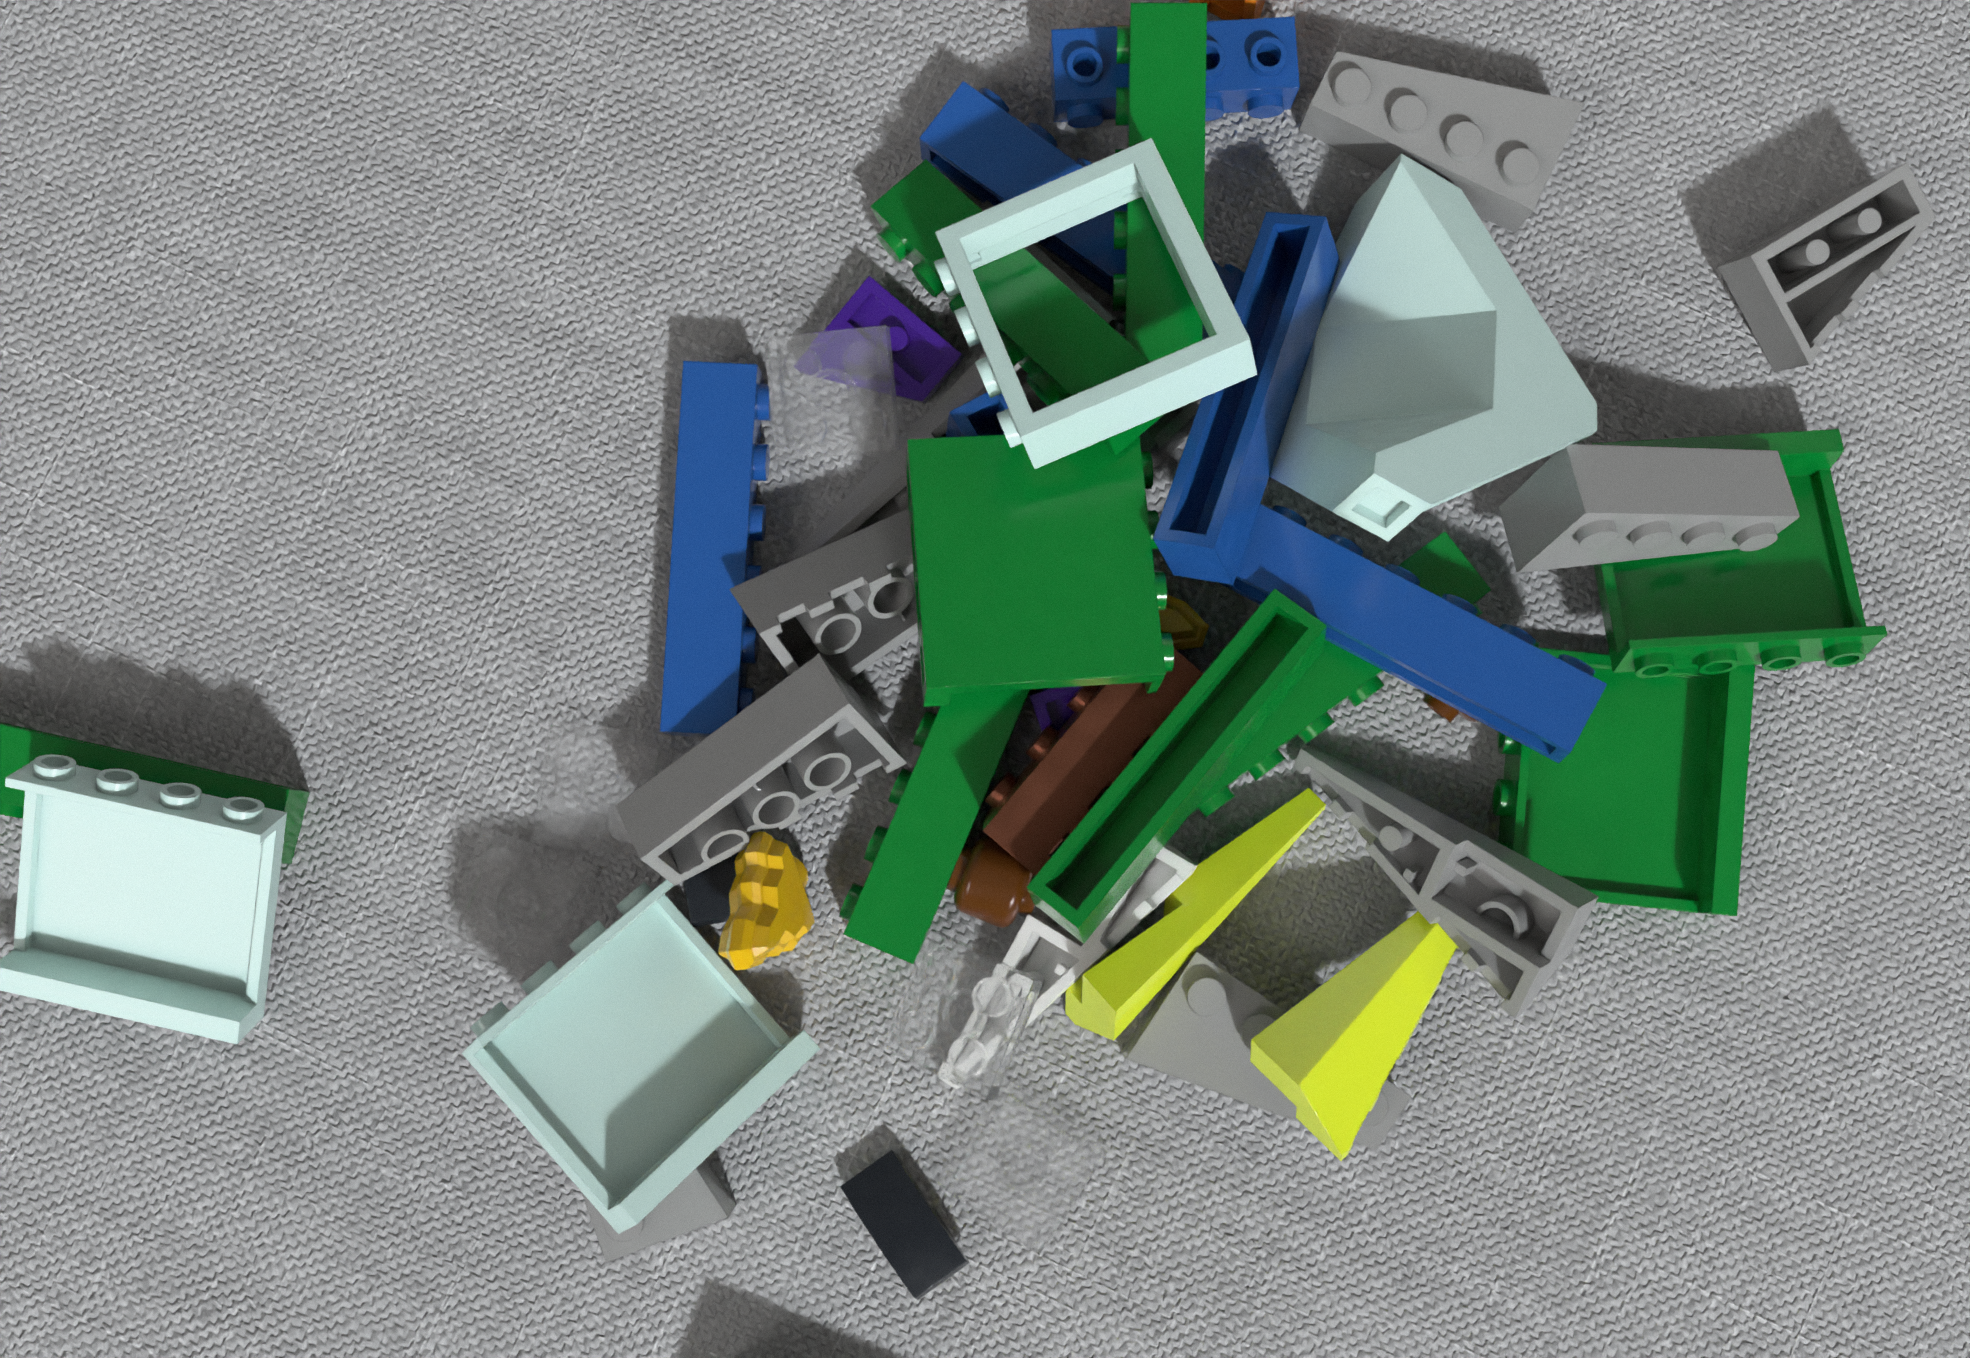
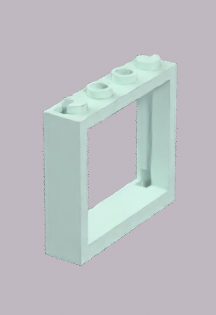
[934,138,1257,469]

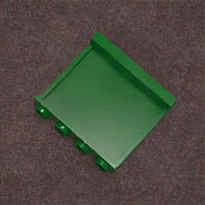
[1591,429,1887,678]
[905,435,1174,707]
[1492,642,1755,916]

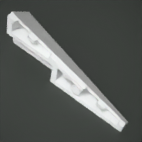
[939,842,1198,1089]

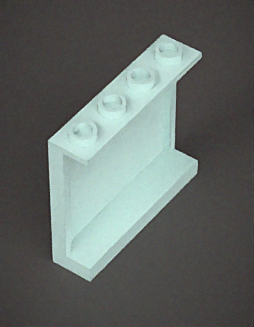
[0,754,287,1044]
[462,879,820,1234]

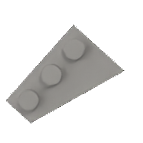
[1718,163,1936,372]

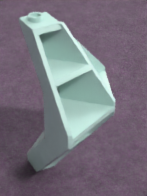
[1269,153,1597,541]

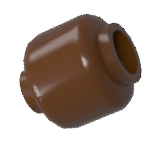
[946,836,1035,928]

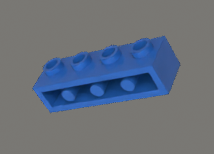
[1049,16,1300,128]

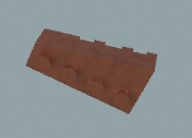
[983,648,1203,876]

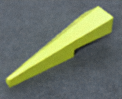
[1065,788,1326,1041]
[1250,911,1459,1161]

